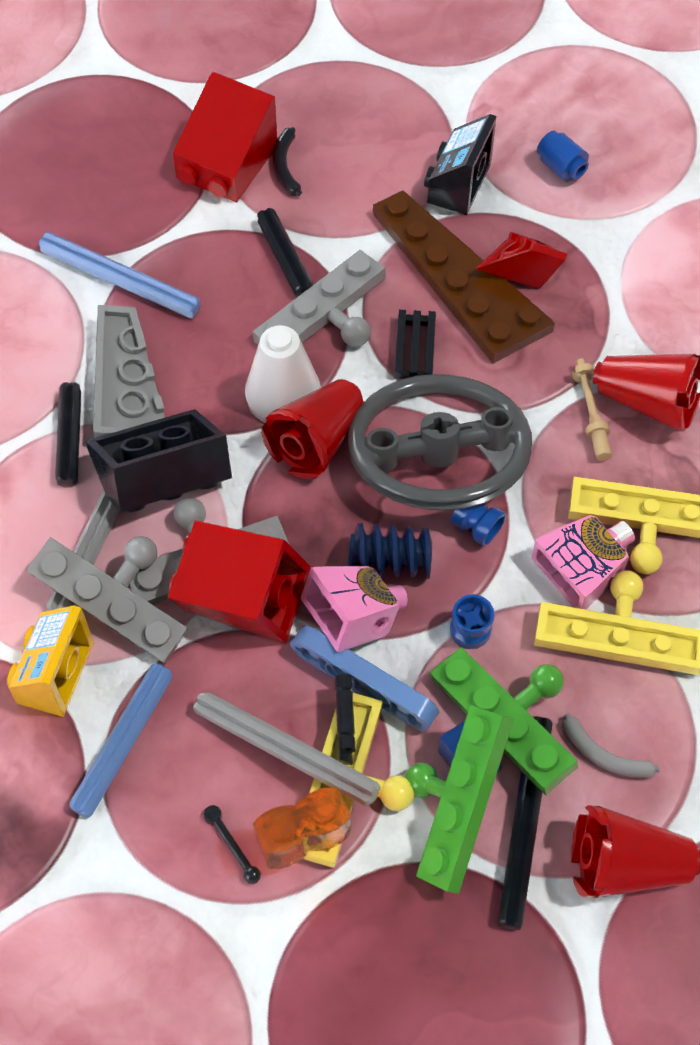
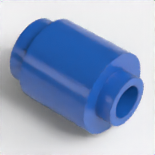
[537,130,589,182]

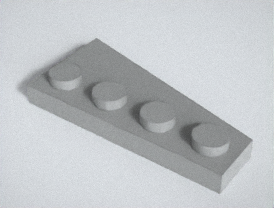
[93,305,165,438]

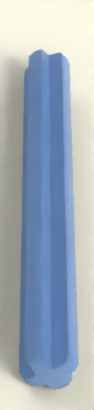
[39,232,201,318]

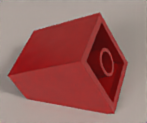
[173,72,277,203]
[167,520,311,644]

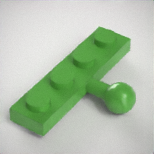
[430,647,578,796]
[404,705,514,894]

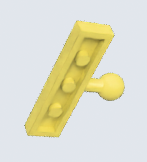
[568,477,700,575]
[534,570,700,676]
[291,693,415,868]

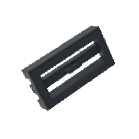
[394,309,436,379]

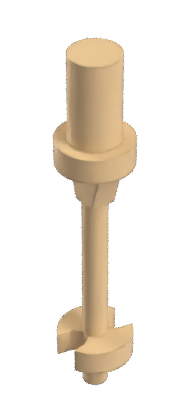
[571,358,612,461]

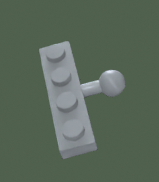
[252,250,386,347]
[129,497,289,605]
[26,536,188,664]

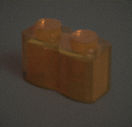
[253,787,351,869]

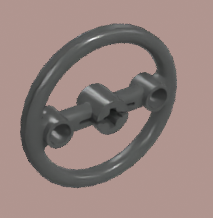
[348,374,532,510]

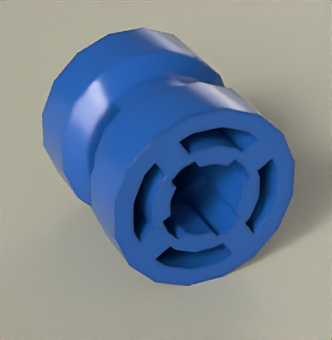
[450,503,507,546]
[450,594,495,649]

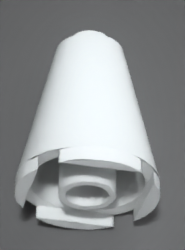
[245,326,321,423]

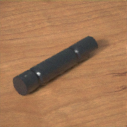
[335,674,356,765]

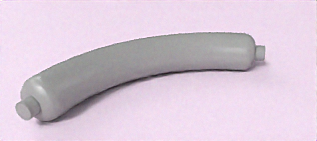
[562,713,659,778]

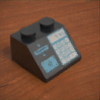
[424,114,497,215]

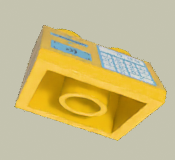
[7,605,94,717]

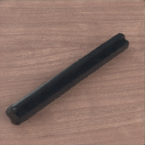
[498,716,553,930]

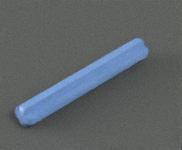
[69,663,172,818]

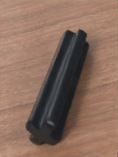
[257,208,313,296]
[55,382,81,487]

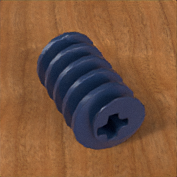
[348,523,432,580]

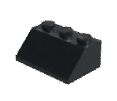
[86,409,232,512]

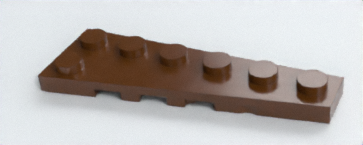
[373,190,555,364]

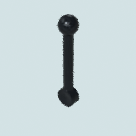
[204,805,261,884]

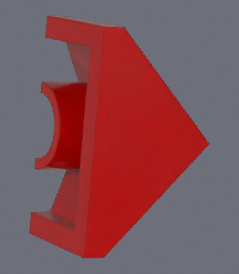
[475,231,568,289]

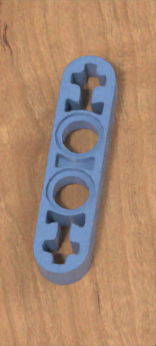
[290,625,439,731]

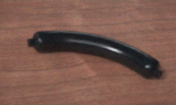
[273,127,302,196]

